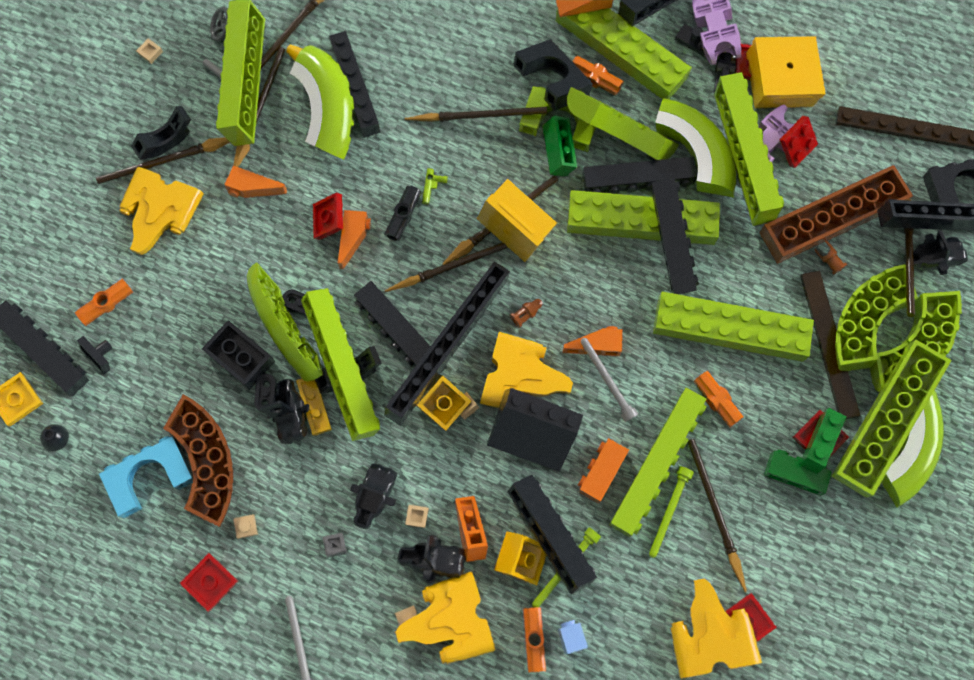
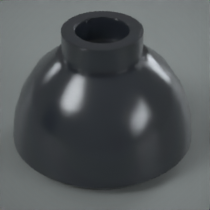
[40,424,69,451]

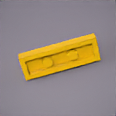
[296,379,332,436]

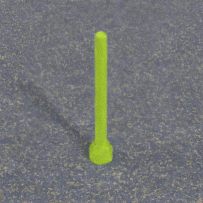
[649,466,694,558]
[532,527,601,608]

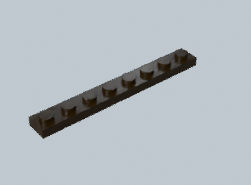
[836,106,974,150]

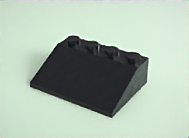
[486,388,583,472]

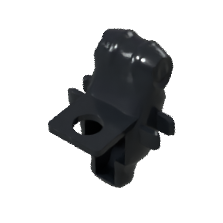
[903,230,968,275]
[260,379,309,444]
[350,464,397,529]
[397,535,466,583]

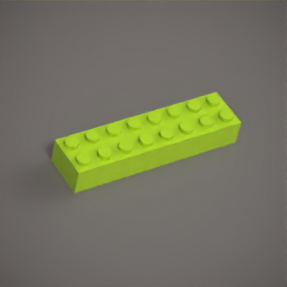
[216,0,265,146]
[555,8,692,100]
[714,72,784,226]
[567,190,720,245]
[652,291,814,362]
[831,339,952,498]

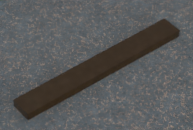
[800,271,860,419]

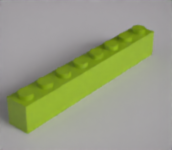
[301,288,380,441]
[609,388,707,537]

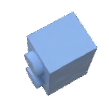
[558,620,588,654]

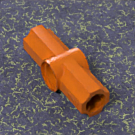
[572,56,624,96]
[75,278,133,326]
[694,371,744,428]
[523,607,546,673]

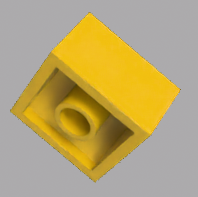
[416,375,471,431]
[494,531,547,586]

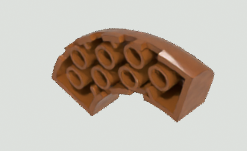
[163,394,234,527]

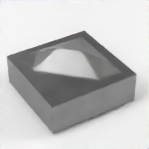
[323,533,347,558]

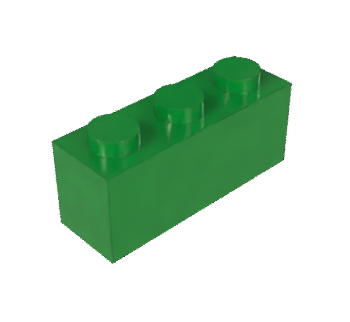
[543,115,577,177]
[799,407,847,474]
[764,450,832,496]

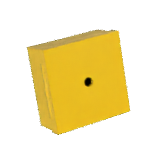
[746,36,826,108]
[477,179,557,262]

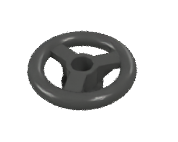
[210,7,228,42]

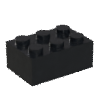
[202,320,275,390]

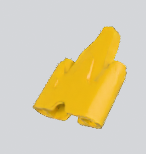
[119,167,204,255]
[480,332,573,408]
[395,571,495,664]
[671,579,762,679]

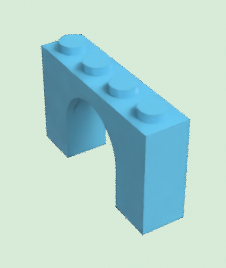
[99,436,193,518]

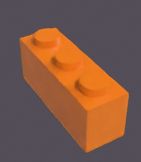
[578,438,629,504]

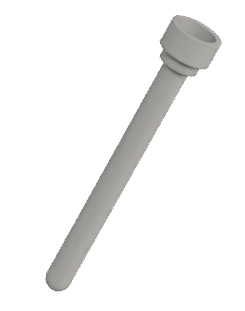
[580,338,638,422]
[285,596,311,680]

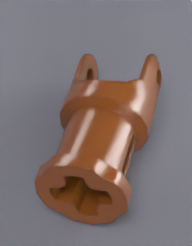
[815,240,847,275]
[509,299,543,328]

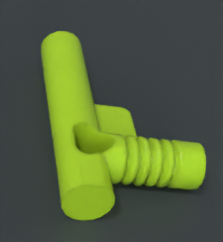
[422,168,448,205]

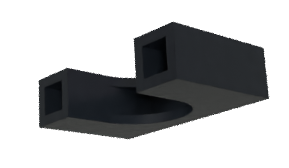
[513,39,593,111]
[923,159,974,203]

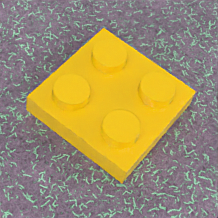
[0,372,44,427]

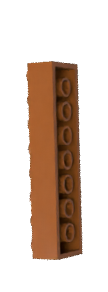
[759,165,913,264]

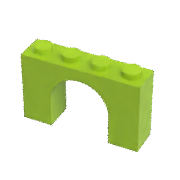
[519,86,596,152]

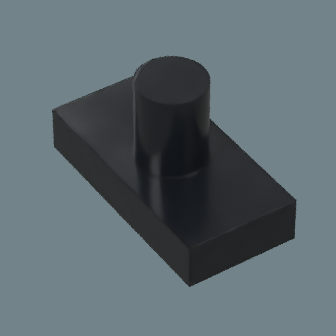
[674,24,705,57]
[77,336,113,374]

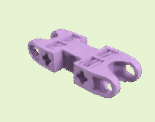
[692,0,741,65]
[758,104,794,162]

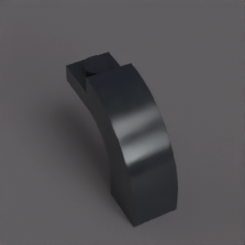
[131,106,191,160]
[315,346,382,394]

